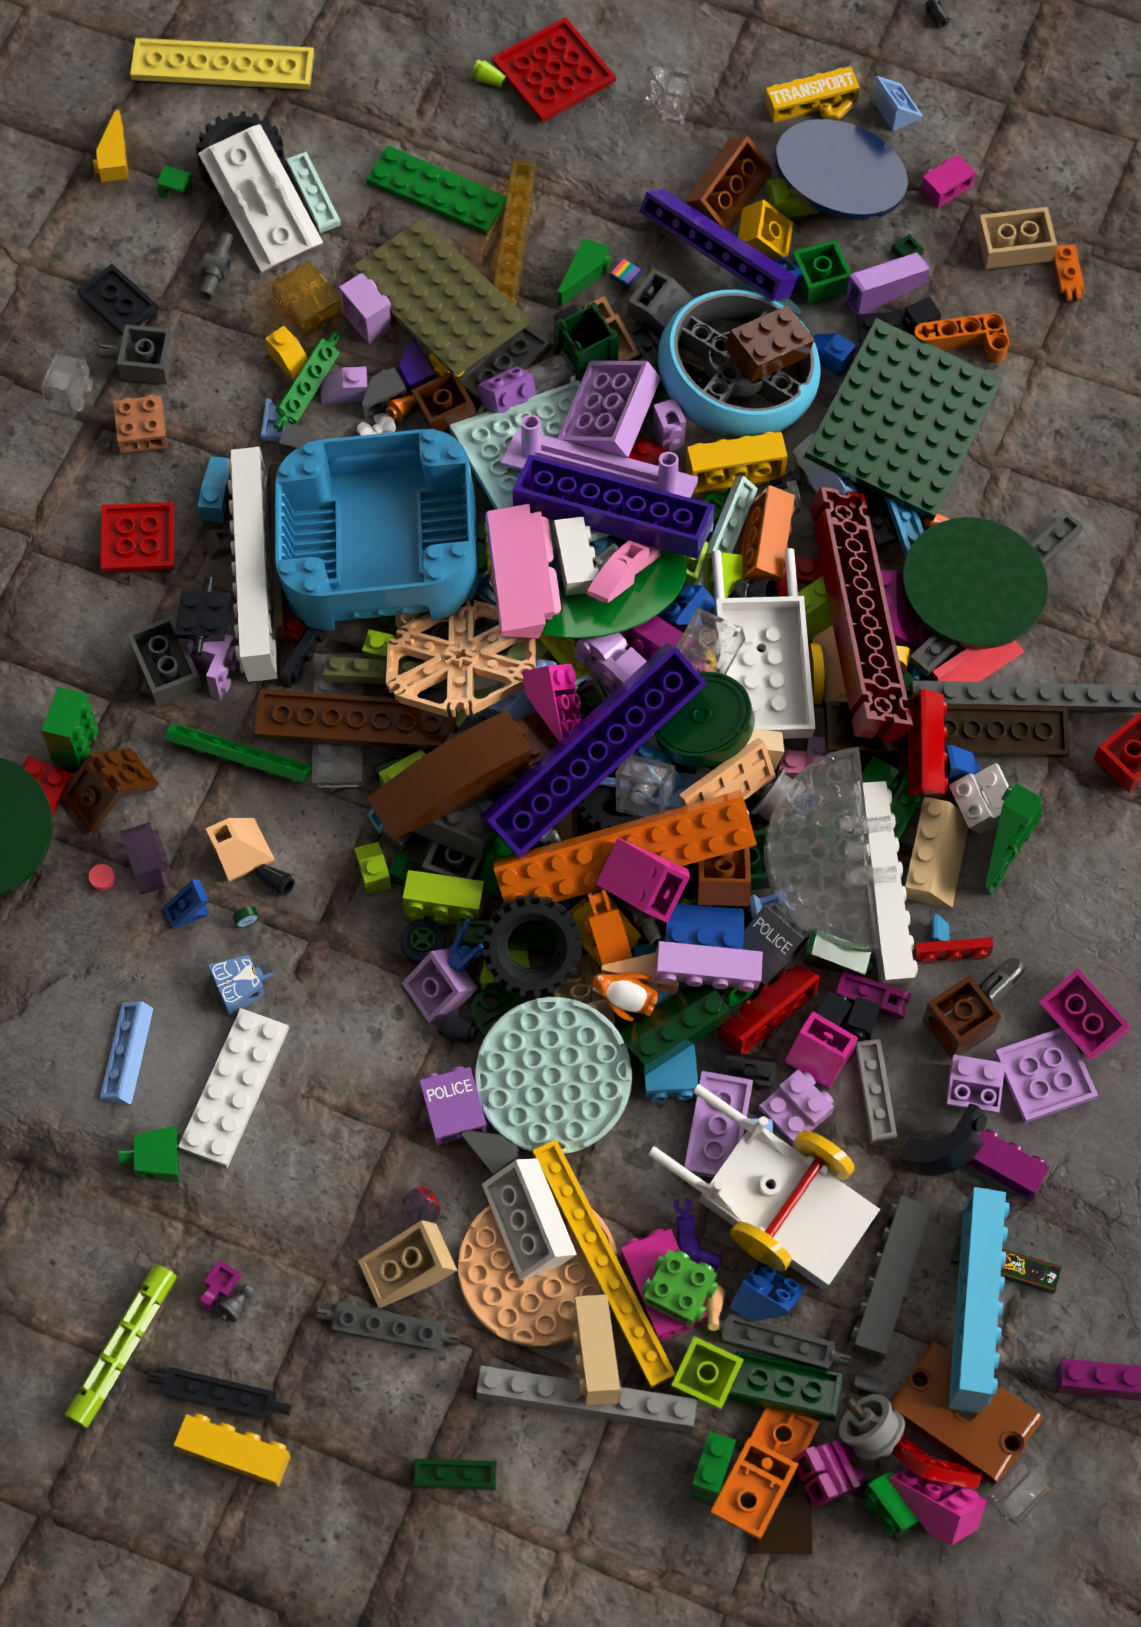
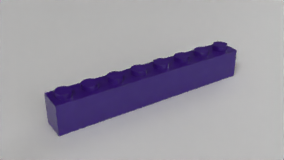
[640,189,797,301]

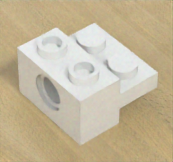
[949,763,1009,834]

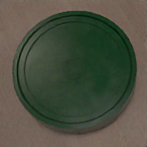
[654,672,755,768]

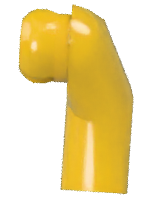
[820,99,853,120]

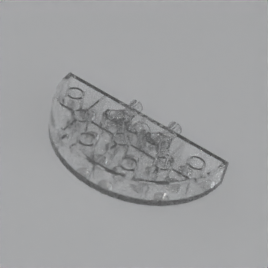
[764,747,897,954]

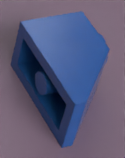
[813,333,856,376]
[944,745,980,789]

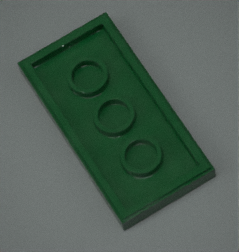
[727,1350,843,1422]

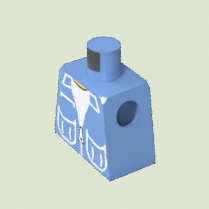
[209,955,274,1016]

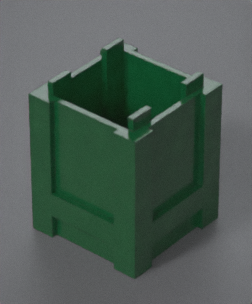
[554,302,619,382]

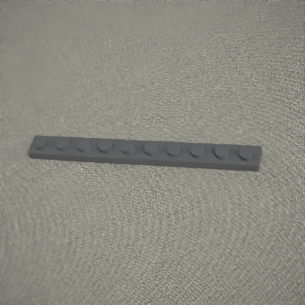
[909,511,1084,676]
[910,680,1141,712]

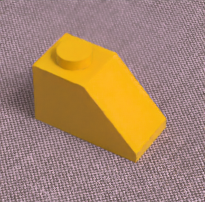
[265,326,308,380]

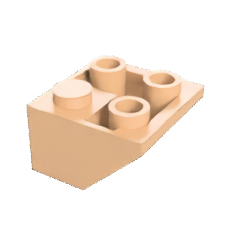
[205,818,275,882]

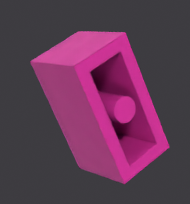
[921,154,976,208]

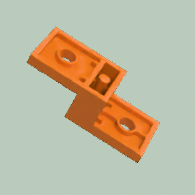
[710,1407,820,1540]

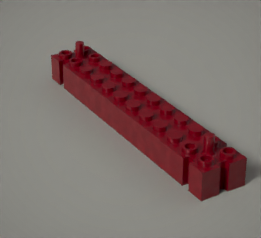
[809,487,913,743]

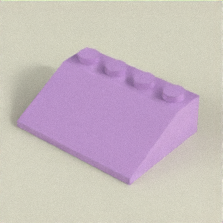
[557,361,661,458]

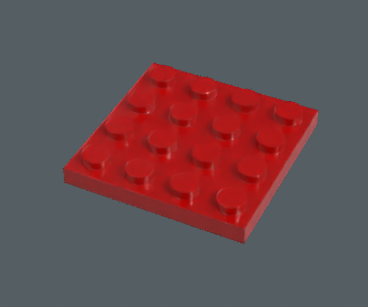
[492,17,616,123]

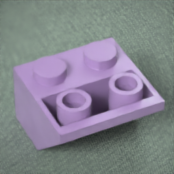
[947,1055,1005,1114]

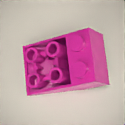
[522,664,583,742]
[596,838,690,923]
[889,1467,987,1546]

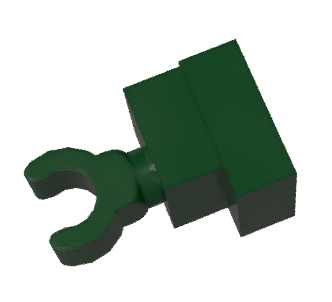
[388,853,420,887]

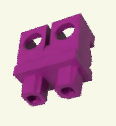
[792,1440,866,1508]

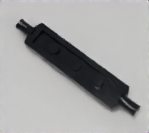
[147,1367,292,1420]

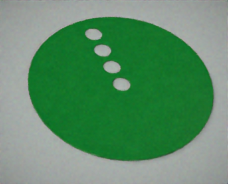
[541,535,687,639]

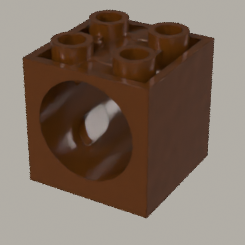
[922,975,1001,1059]

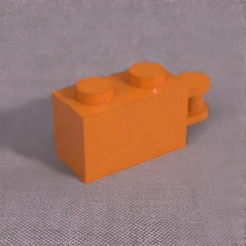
[584,889,633,965]

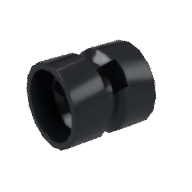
[733,578,778,598]

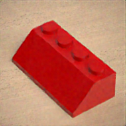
[907,689,948,798]
[719,965,820,1054]

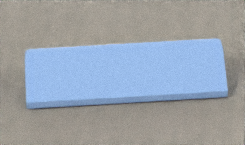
[100,1001,153,1104]

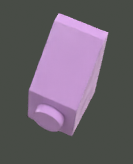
[321,367,368,404]

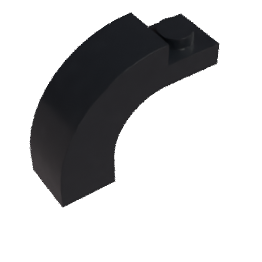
[898,1103,988,1176]

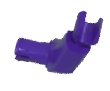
[673,1198,722,1272]

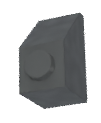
[362,367,407,419]
[461,1131,519,1178]

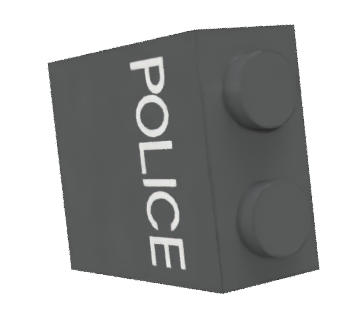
[743,904,810,986]

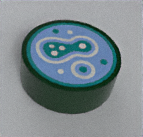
[232,906,259,928]

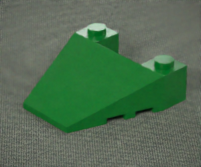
[985,783,1045,895]

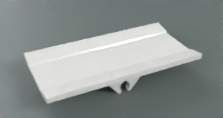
[198,124,323,273]

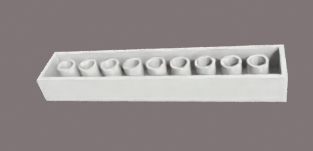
[227,447,277,682]

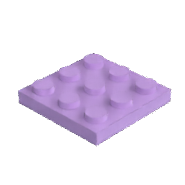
[994,1028,1098,1123]

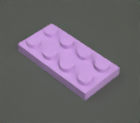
[684,1071,753,1178]

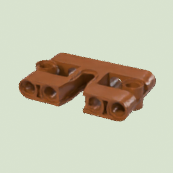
[890,1342,1043,1487]

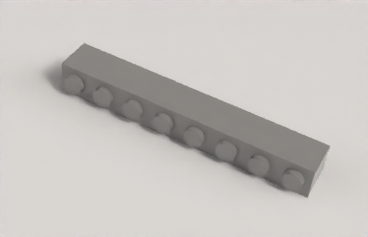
[476,1366,697,1433]

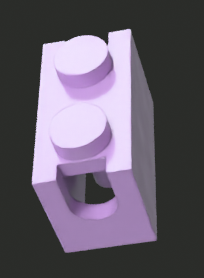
[652,398,686,451]

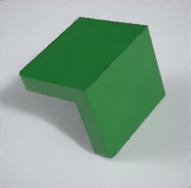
[156,165,193,199]

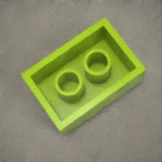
[403,870,485,926]

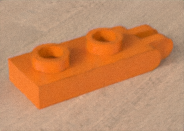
[1053,244,1084,301]

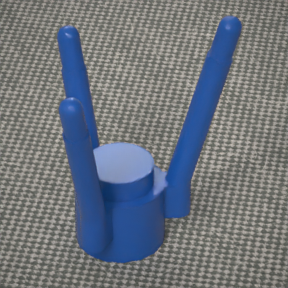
[447,919,484,972]

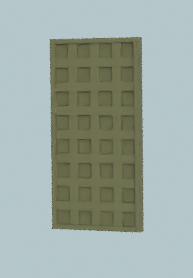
[348,218,530,377]

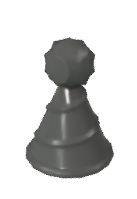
[218,1284,255,1322]

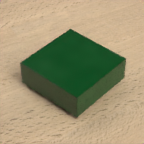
[891,234,924,258]

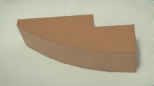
[582,296,640,361]

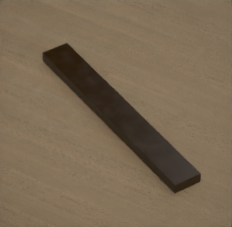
[270,464,285,640]

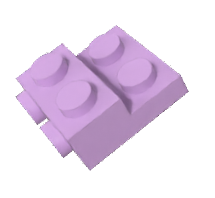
[759,1069,834,1145]

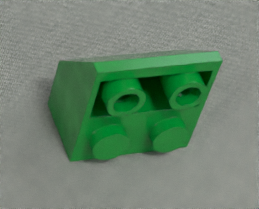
[863,1471,921,1541]

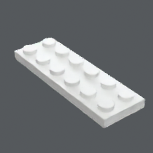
[178,1008,289,1168]

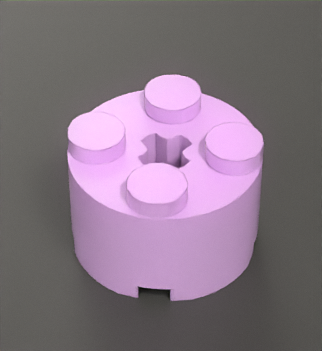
[573,633,628,681]

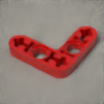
[891,1436,983,1489]

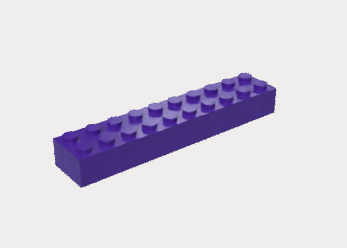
[480,643,707,857]

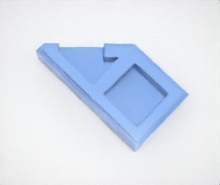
[261,399,288,442]

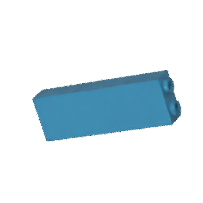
[633,944,698,1102]

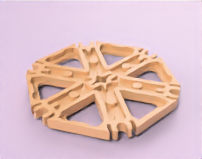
[386,600,536,717]

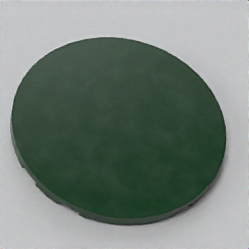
[902,517,1048,649]
[0,758,53,897]

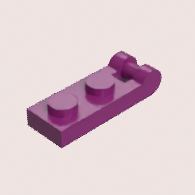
[836,971,911,1019]

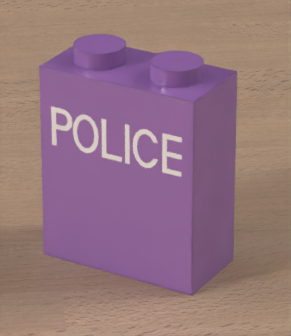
[420,1066,487,1146]

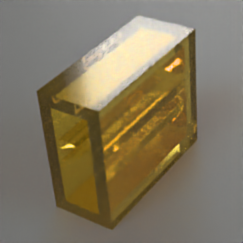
[271,261,342,334]

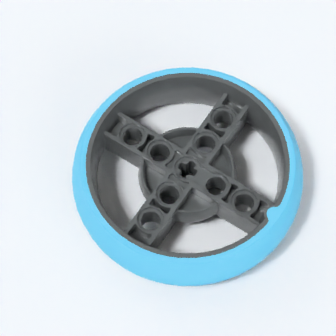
[658,290,821,438]

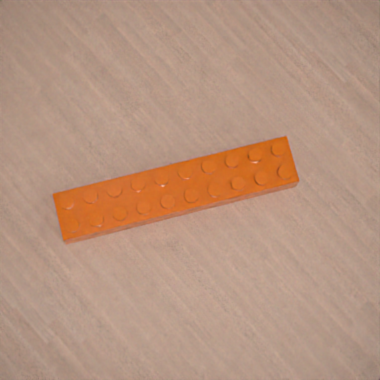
[494,790,757,902]

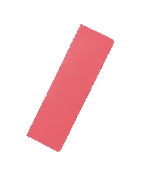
[930,640,1024,682]

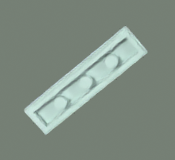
[285,152,341,233]

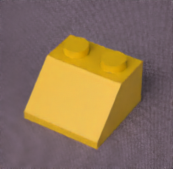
[738,199,793,260]

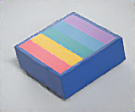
[610,258,642,289]

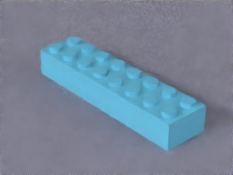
[948,1187,1009,1414]

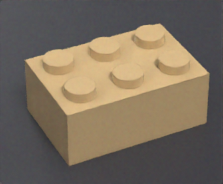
[976,207,1057,269]

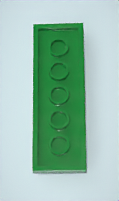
[366,145,508,236]

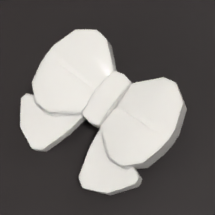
[356,413,396,436]

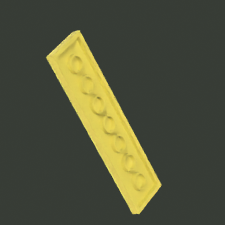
[130,38,314,90]

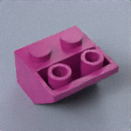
[784,1012,858,1089]

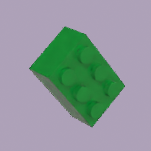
[41,687,99,769]

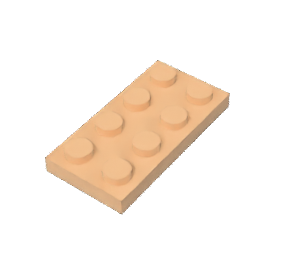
[679,737,776,806]

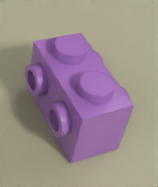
[478,366,536,413]

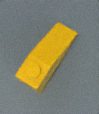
[93,110,128,182]

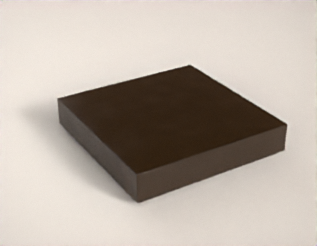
[755,1497,813,1554]

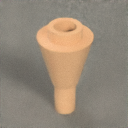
[703,1286,726,1331]

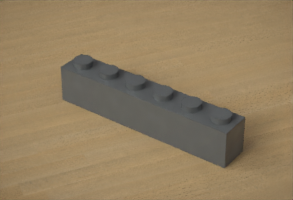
[850,1195,932,1361]

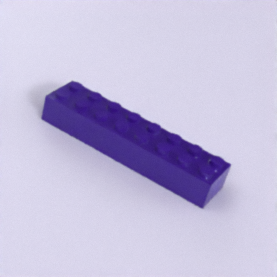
[512,454,714,559]

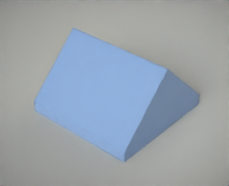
[871,76,923,131]

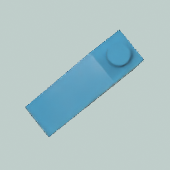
[198,457,232,523]

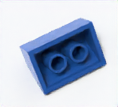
[664,904,744,950]

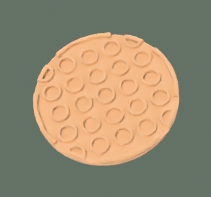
[458,1189,618,1347]

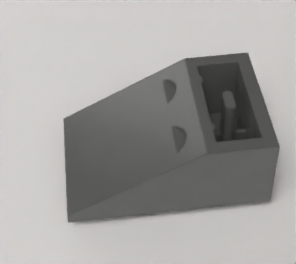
[628,268,706,348]

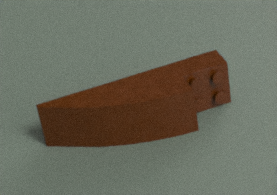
[367,710,559,839]

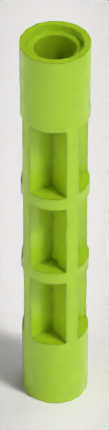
[64,1264,177,1429]

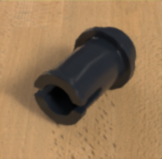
[925,0,950,28]
[769,471,802,491]

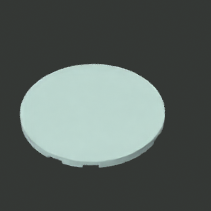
[475,997,632,1154]

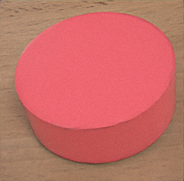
[89,864,115,891]

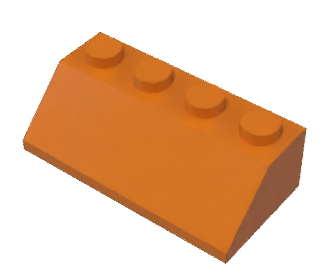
[739,485,795,582]

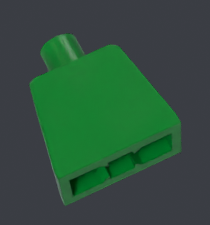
[119,1126,180,1182]

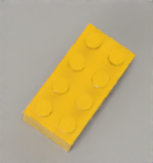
[686,432,788,495]

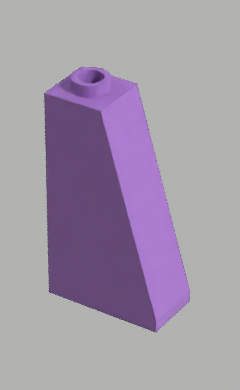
[845,253,930,316]

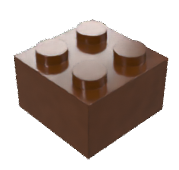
[412,372,477,434]

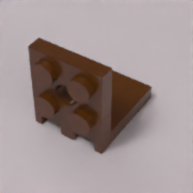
[61,748,159,832]

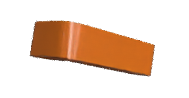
[914,313,1009,363]

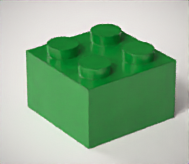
[792,239,851,304]

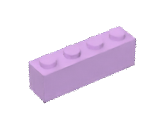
[654,941,763,992]

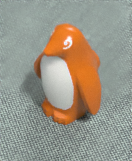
[591,971,658,1021]

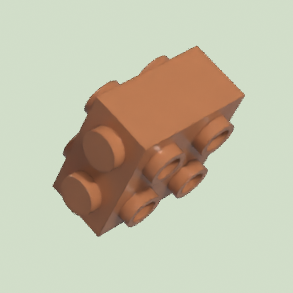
[113,395,168,454]

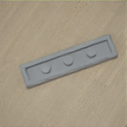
[855,1039,897,1143]

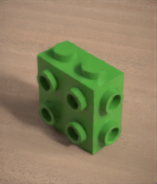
[641,1249,719,1328]

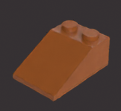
[697,847,751,907]

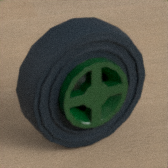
[400,919,446,965]

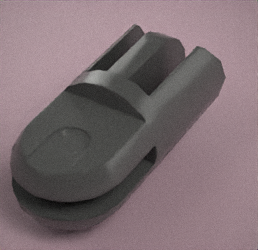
[978,958,1025,1006]

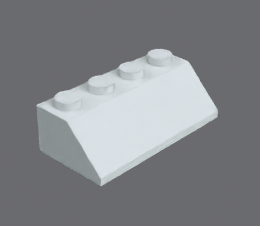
[482,1159,577,1280]

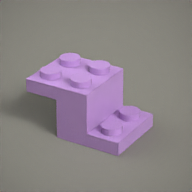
[188,634,240,700]
[602,647,646,694]

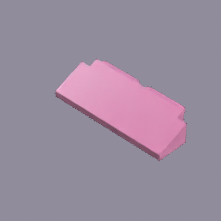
[485,504,561,638]

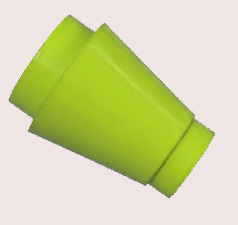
[471,60,506,88]

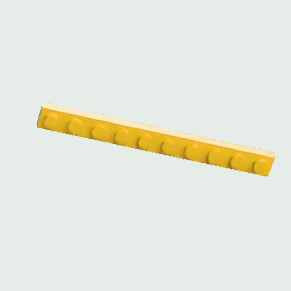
[532,1139,676,1388]

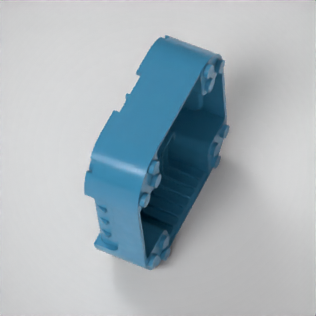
[275,429,479,630]

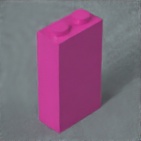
[621,1229,708,1342]

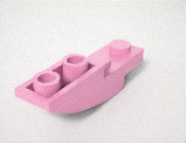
[587,540,661,603]

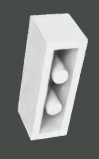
[553,517,599,596]

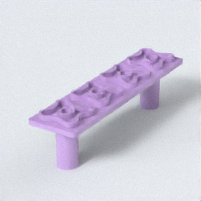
[501,415,698,498]

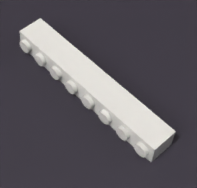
[851,781,918,985]

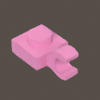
[780,750,823,778]

